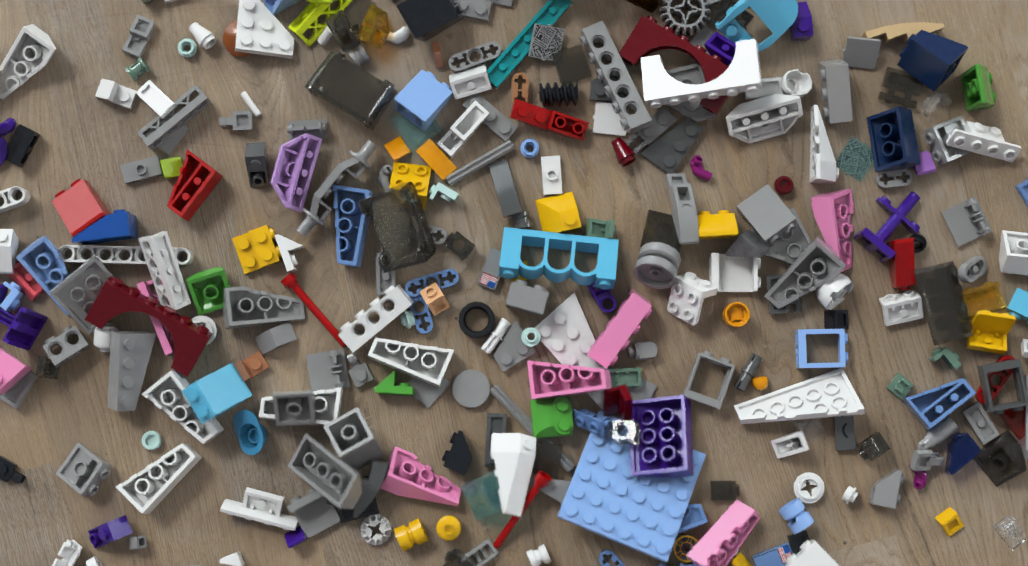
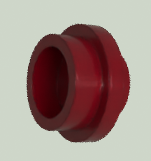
[774,176,793,195]

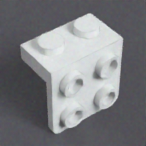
[667,272,718,326]

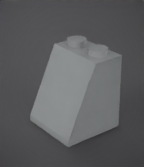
[324,407,384,471]

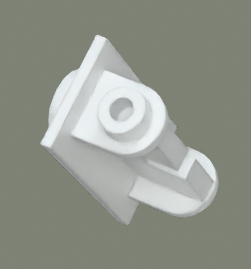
[52,539,83,566]

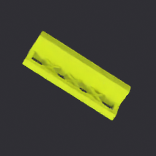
[288,0,352,47]

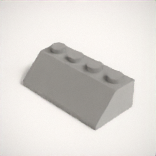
[288,433,362,509]

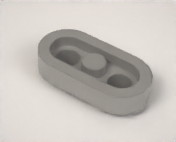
[958,256,987,283]

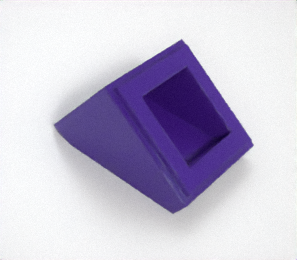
[285,526,307,548]

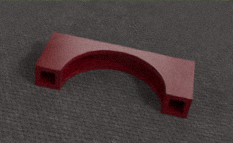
[619,15,731,116]
[85,276,213,377]

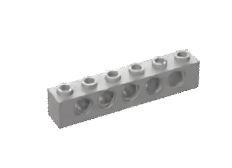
[579,21,652,135]

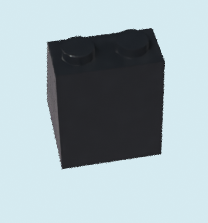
[397,0,463,42]

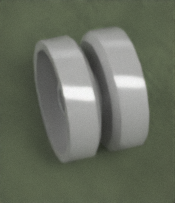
[634,242,681,289]

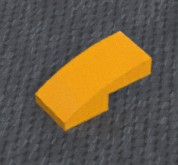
[416,138,457,180]

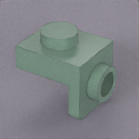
[585,218,616,239]
[928,346,962,370]

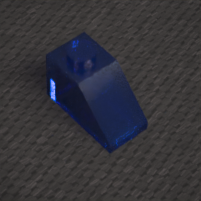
[945,432,982,475]

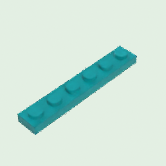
[487,0,572,88]

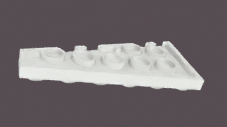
[535,292,606,411]

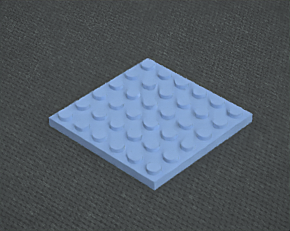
[557,410,706,563]

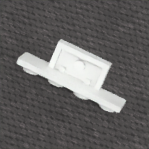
[946,121,1022,162]
[220,487,298,531]

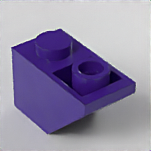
[88,515,133,549]

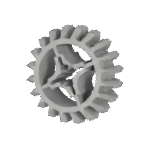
[659,0,711,36]

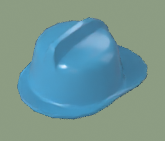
[233,409,268,455]

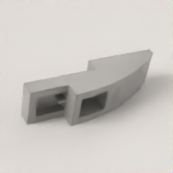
[665,173,699,245]

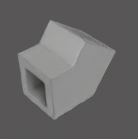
[129,535,147,549]

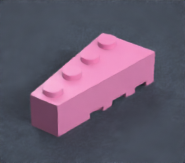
[587,289,652,369]

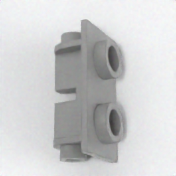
[287,119,327,140]

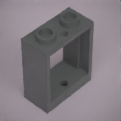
[977,359,1028,415]

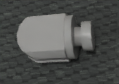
[627,341,657,361]

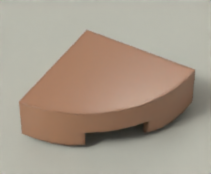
[431,41,444,68]

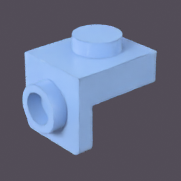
[0,281,25,313]

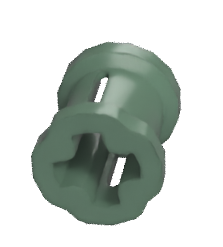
[125,57,150,82]

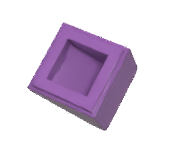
[912,151,936,176]

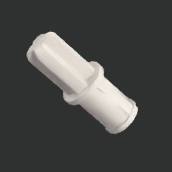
[481,318,512,354]

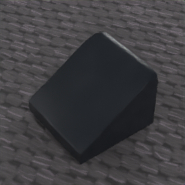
[824,310,848,329]

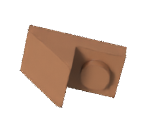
[235,351,270,382]

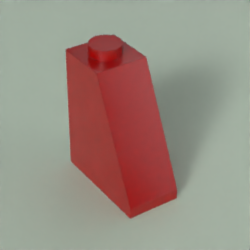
[886,237,916,291]

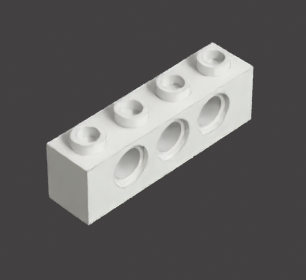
[338,284,414,352]

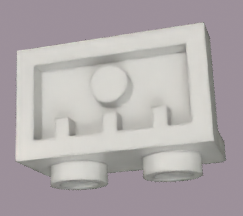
[879,290,924,326]

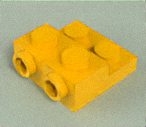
[232,225,282,275]

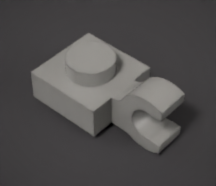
[219,111,253,131]
[346,353,374,388]
[910,450,945,471]

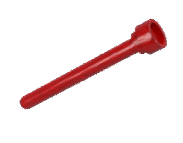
[281,272,347,347]
[493,470,552,549]

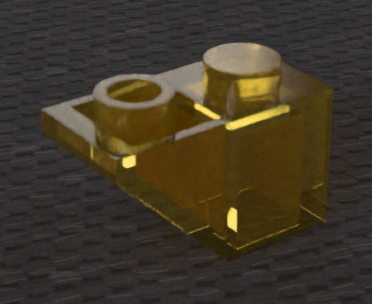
[355,4,389,50]

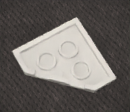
[235,0,294,59]

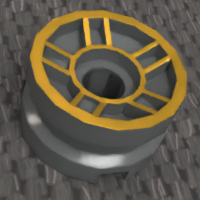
[672,534,698,562]

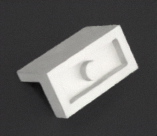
[449,64,492,100]

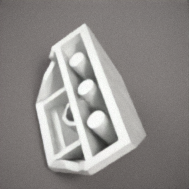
[725,94,803,144]

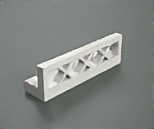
[139,231,191,310]

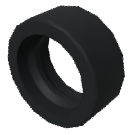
[459,302,495,338]

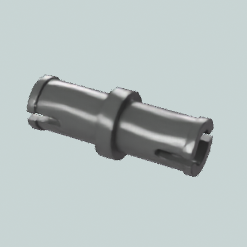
[734,353,763,392]

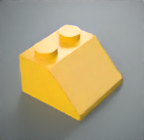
[697,210,738,239]

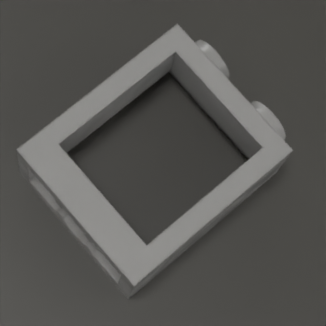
[682,350,735,409]

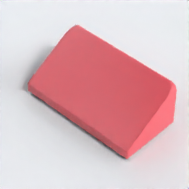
[8,262,45,301]

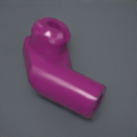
[690,155,713,182]
[909,463,927,490]

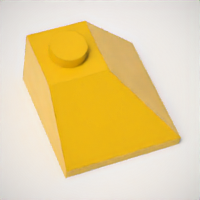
[535,192,582,233]

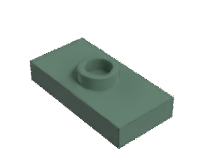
[606,367,642,388]

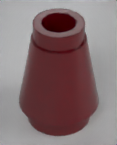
[611,137,636,167]

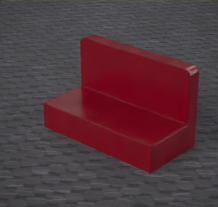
[603,384,632,424]

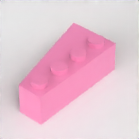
[0,347,33,395]
[527,360,612,399]
[687,500,760,566]

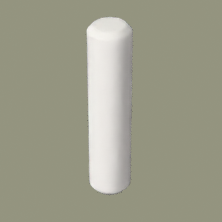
[241,91,261,117]

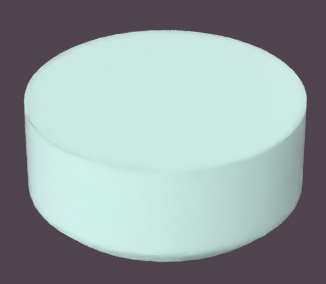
[142,431,162,450]

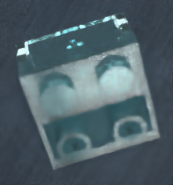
[461,469,502,521]

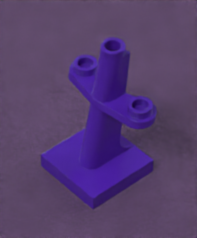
[853,191,920,263]
[0,284,48,351]

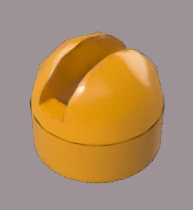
[752,376,768,390]

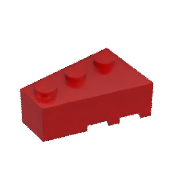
[167,149,223,222]

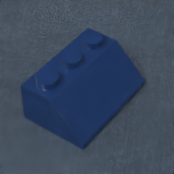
[867,106,920,173]

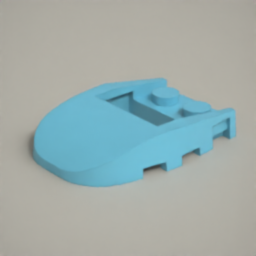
[715,0,798,52]

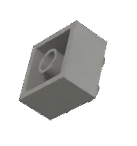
[505,279,549,316]

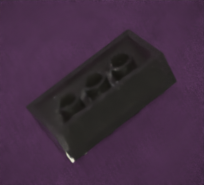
[914,261,973,346]

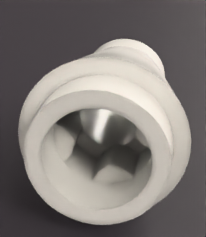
[189,22,216,50]

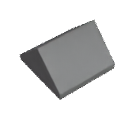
[272,391,316,426]

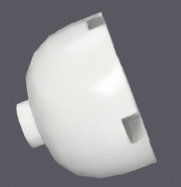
[816,273,855,310]

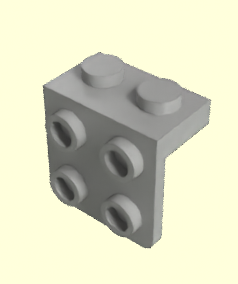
[287,488,341,538]

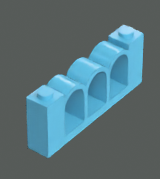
[499,227,619,290]

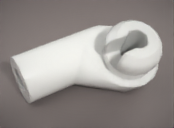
[318,20,342,46]
[381,27,410,44]

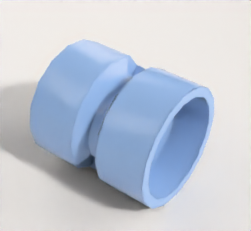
[778,498,814,534]

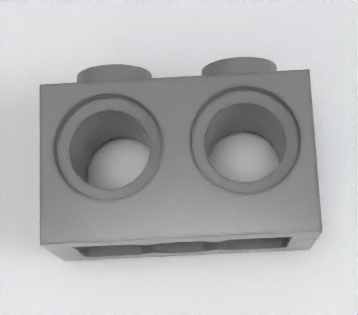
[42,325,90,368]

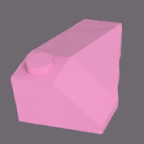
[811,189,854,272]
[380,446,461,506]

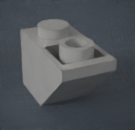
[868,469,904,509]

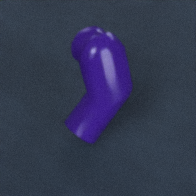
[0,118,16,136]

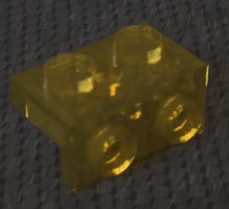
[960,281,1006,320]

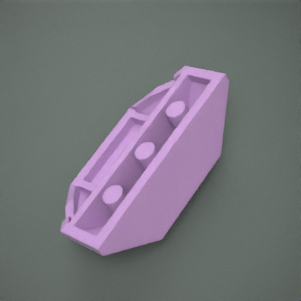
[270,133,322,212]

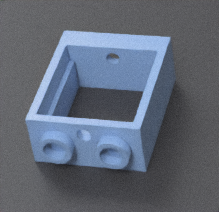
[795,329,848,368]

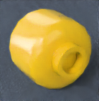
[436,515,462,541]

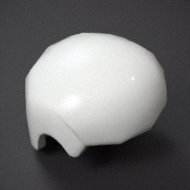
[781,69,812,97]

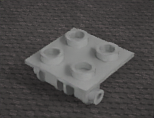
[941,196,992,247]
[306,349,350,391]

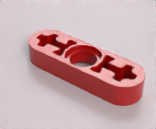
[975,355,1015,404]

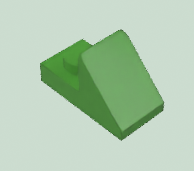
[374,371,416,397]

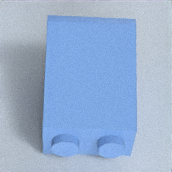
[394,70,453,132]

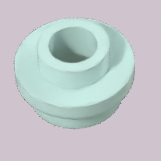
[178,38,197,58]
[400,310,415,329]
[521,327,540,347]

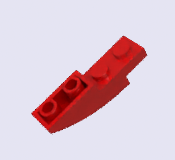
[509,99,589,141]

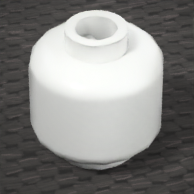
[93,323,119,352]

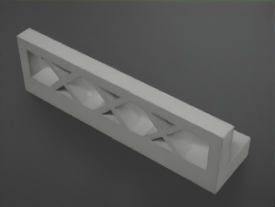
[137,85,211,151]

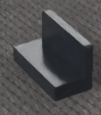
[6,124,40,168]

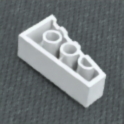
[116,443,202,514]

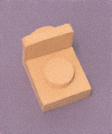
[420,282,451,316]

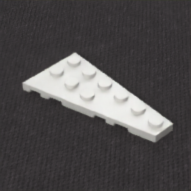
[734,368,865,424]

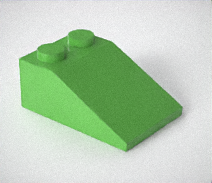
[960,64,996,112]

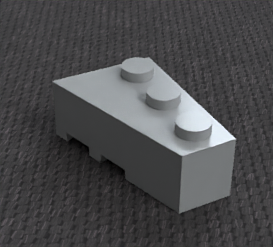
[817,59,853,124]

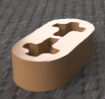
[511,72,529,106]

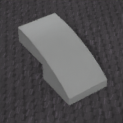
[122,14,155,59]

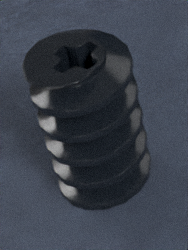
[539,82,578,107]

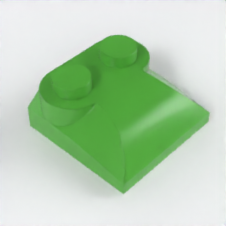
[186,267,230,315]
[530,396,573,438]

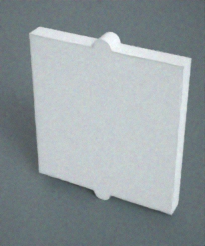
[592,101,629,136]

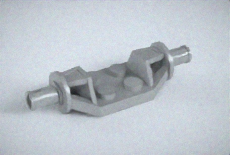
[296,140,377,237]

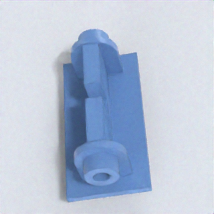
[573,408,612,437]

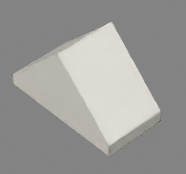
[771,430,809,459]

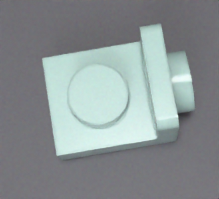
[428,182,459,203]

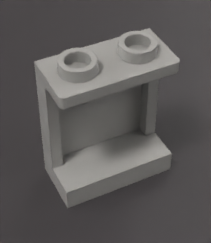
[737,184,796,246]

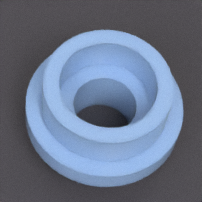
[520,139,539,158]

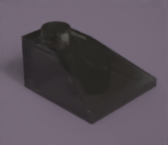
[640,210,681,253]
[972,430,1027,487]

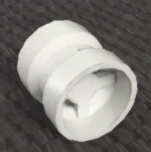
[526,544,552,566]

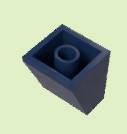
[897,30,969,91]

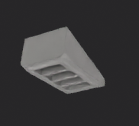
[455,538,499,566]

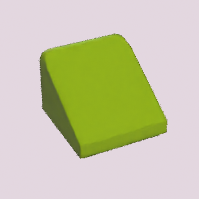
[160,157,183,180]

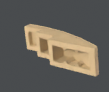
[862,22,945,44]

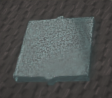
[836,137,873,181]

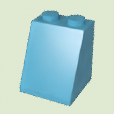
[182,363,252,424]

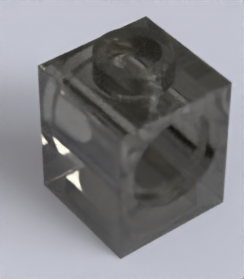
[445,231,475,261]
[610,420,640,444]
[857,432,891,462]

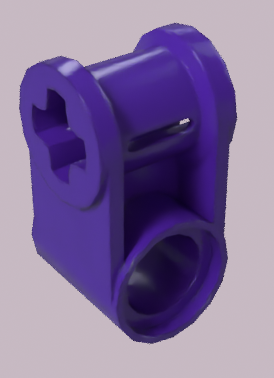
[587,282,617,314]

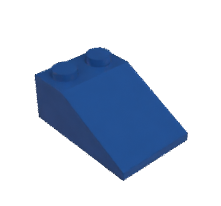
[71,209,138,245]

